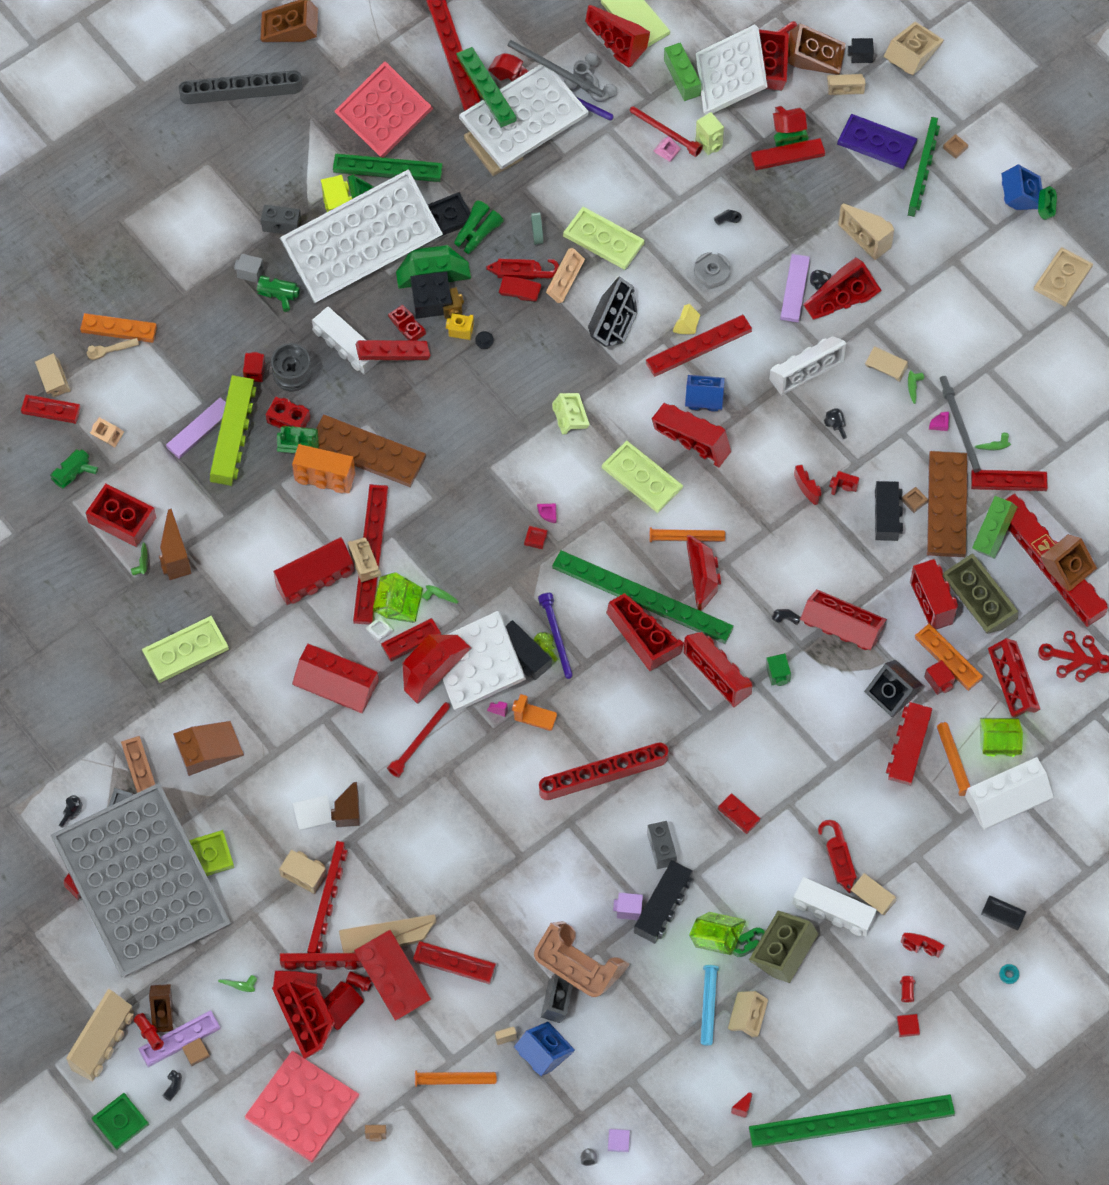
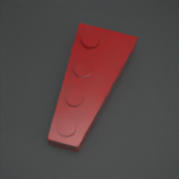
[606,593,684,671]

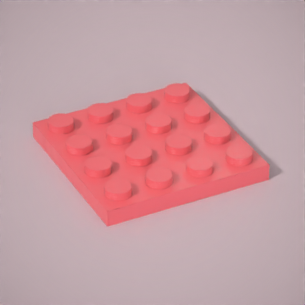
[334,61,433,158]
[244,1051,359,1162]

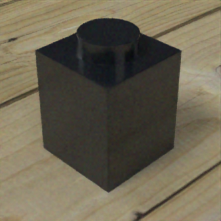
[847,38,874,63]

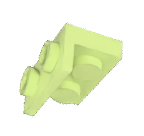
[552,393,590,434]

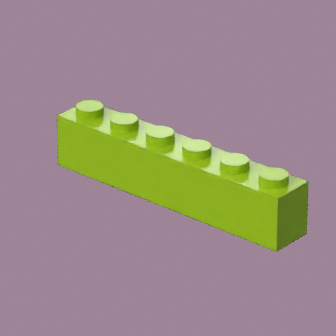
[210,375,257,486]

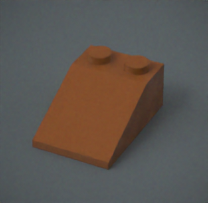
[260,0,318,42]
[788,23,846,75]
[159,508,192,580]
[173,721,244,776]

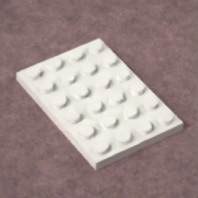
[459,64,588,170]

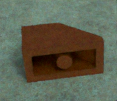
[331,782,360,828]
[149,984,174,1033]

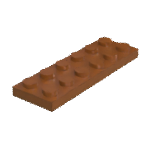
[316,414,426,488]
[927,451,967,558]

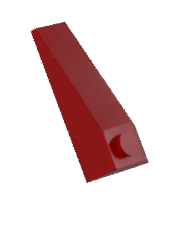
[585,5,650,68]
[803,257,882,320]

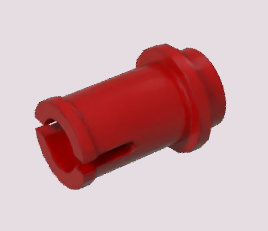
[346,971,373,992]
[900,976,916,1003]

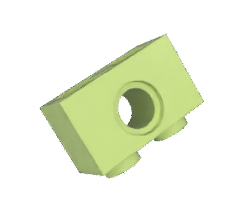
[695,112,724,155]

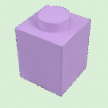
[613,893,643,920]

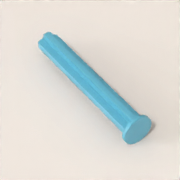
[700,965,719,1046]

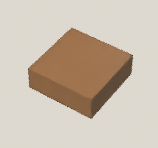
[943,134,969,159]
[901,487,928,513]
[182,1038,210,1066]

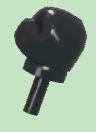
[810,270,831,290]
[824,408,847,439]
[59,795,83,828]

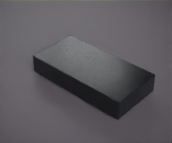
[981,895,1026,931]

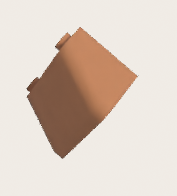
[534,921,629,997]

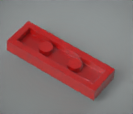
[21,394,81,424]
[381,618,441,662]

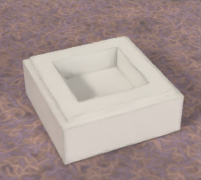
[366,616,393,643]

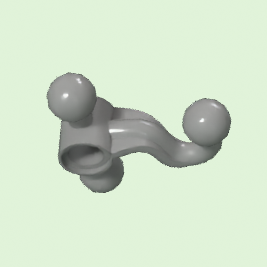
[564,52,617,101]

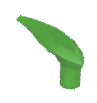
[908,370,924,404]
[975,432,1011,450]
[131,542,148,576]
[422,585,458,604]
[218,975,257,992]

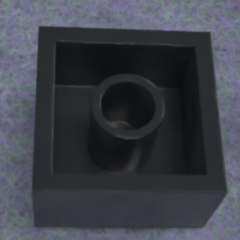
[410,271,452,319]

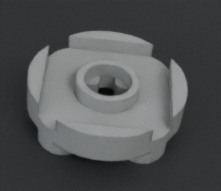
[694,252,730,289]

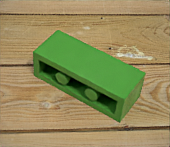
[664,42,701,101]
[972,496,1017,559]

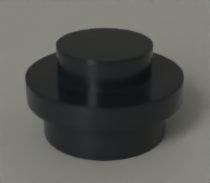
[475,331,494,349]

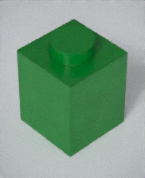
[766,653,791,686]

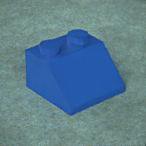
[1001,164,1042,210]
[685,375,725,411]
[514,1021,575,1076]

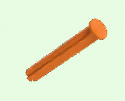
[649,527,725,542]
[937,722,971,796]
[415,1070,497,1087]

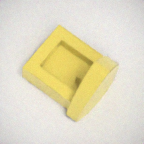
[673,304,700,334]

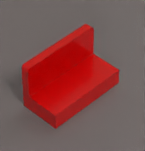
[324,981,364,1030]

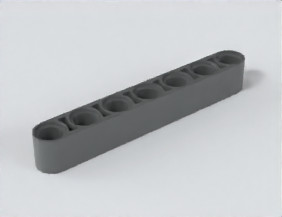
[179,70,303,104]

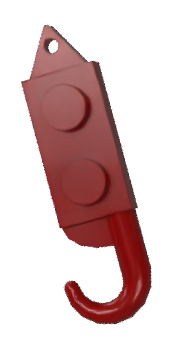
[486,259,559,279]
[818,820,857,893]

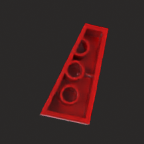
[651,403,731,468]
[886,702,932,786]

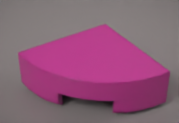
[929,412,949,431]
[537,503,556,523]
[487,701,508,717]

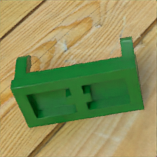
[277,426,319,453]

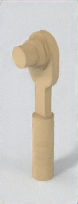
[87,338,139,360]

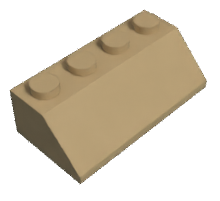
[66,989,134,1081]

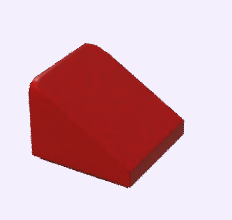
[731,1092,753,1118]

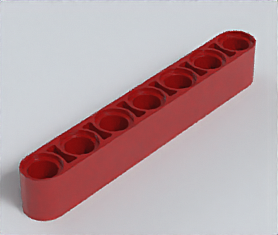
[539,742,669,800]

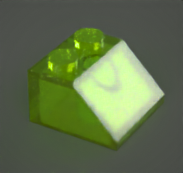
[979,718,1023,757]

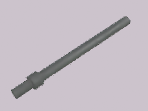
[507,40,604,97]
[939,376,981,472]

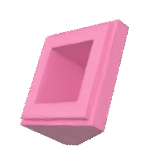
[653,136,681,162]

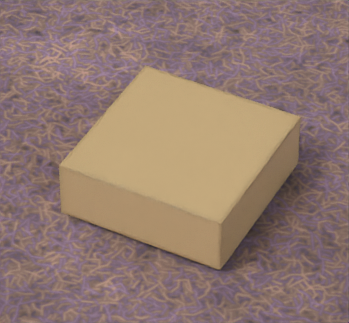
[495,1027,517,1045]

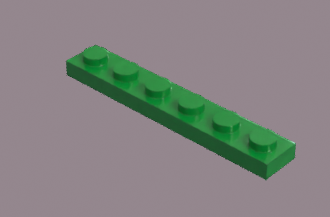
[456,47,517,128]
[907,116,940,217]
[333,153,443,182]

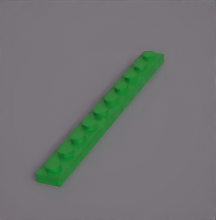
[552,550,734,644]
[748,1094,955,1148]

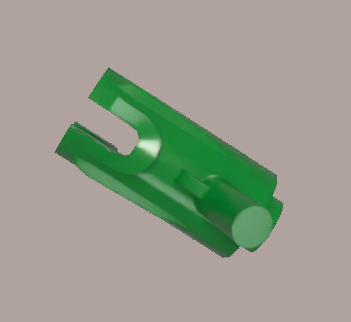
[257,276,300,312]
[50,449,98,489]

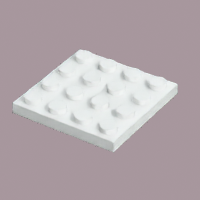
[696,24,767,115]
[442,611,526,712]

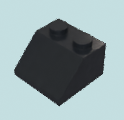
[864,660,923,717]

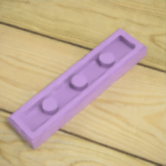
[780,254,810,322]
[166,398,226,459]
[138,1010,220,1067]

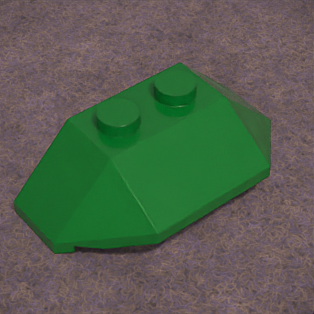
[396,245,471,289]

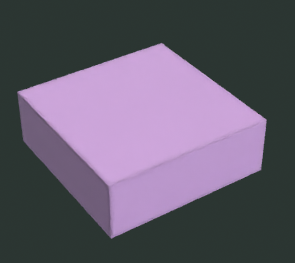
[608,1129,630,1152]

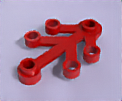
[1038,631,1109,683]

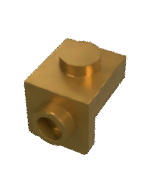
[443,287,464,319]

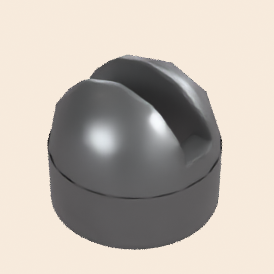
[580,1148,597,1166]

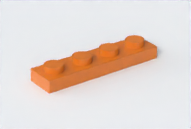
[80,313,157,343]
[915,624,983,691]

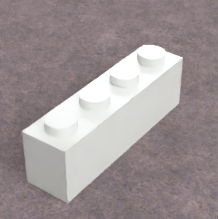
[312,307,380,374]
[792,877,877,937]

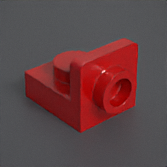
[829,471,860,495]

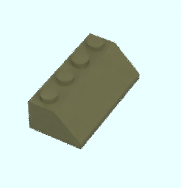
[942,553,1018,634]

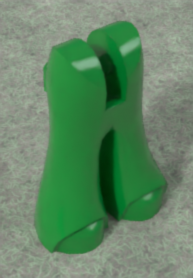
[454,200,504,255]

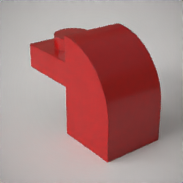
[488,53,529,82]
[773,106,807,133]

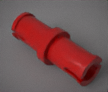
[134,1013,164,1051]

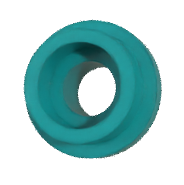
[999,964,1020,984]

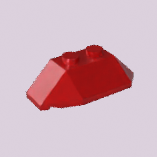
[686,535,721,611]
[402,634,471,704]
[272,978,334,1059]

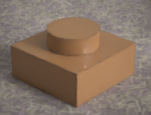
[365,1125,387,1142]

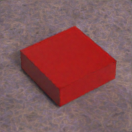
[524,526,548,550]
[896,1014,920,1037]

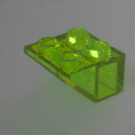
[373,572,423,623]
[689,912,746,955]

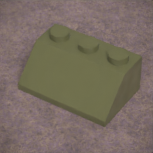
[749,911,818,983]

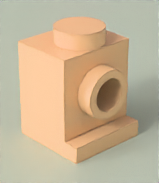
[90,417,124,448]

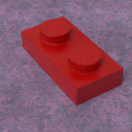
[718,793,761,834]

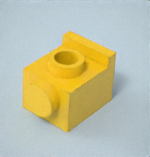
[446,313,474,340]

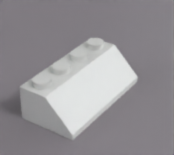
[769,336,846,396]
[965,757,1054,830]

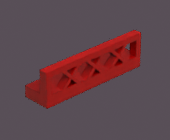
[988,638,1041,718]

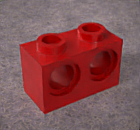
[265,396,310,429]

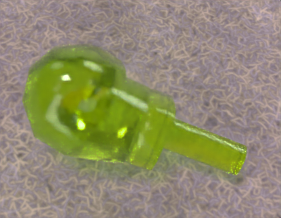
[534,632,559,662]

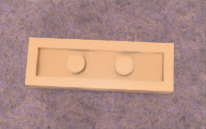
[546,248,585,303]

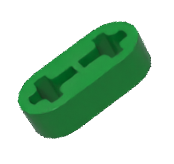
[773,130,809,147]
[1038,186,1057,220]
[731,927,765,957]

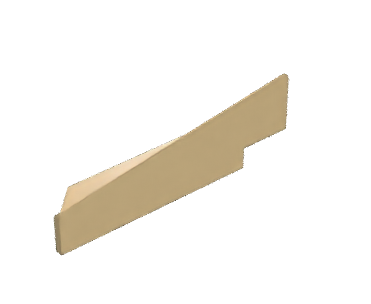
[339,914,436,953]

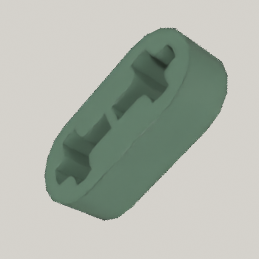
[531,212,543,245]

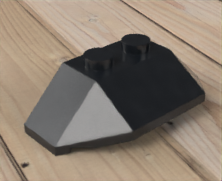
[588,276,637,347]

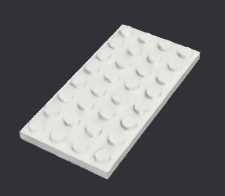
[280,169,443,303]

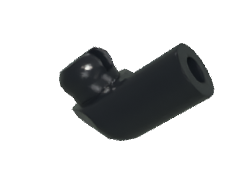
[714,209,742,225]
[772,609,801,625]
[162,1070,182,1101]

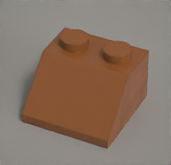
[1041,534,1097,591]

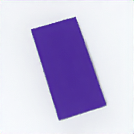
[837,114,918,170]

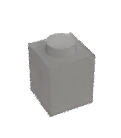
[234,254,264,283]

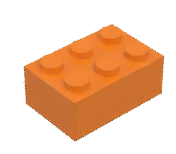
[292,444,355,493]

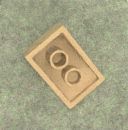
[884,22,944,75]
[838,203,894,260]

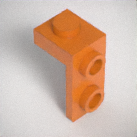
[512,694,557,731]

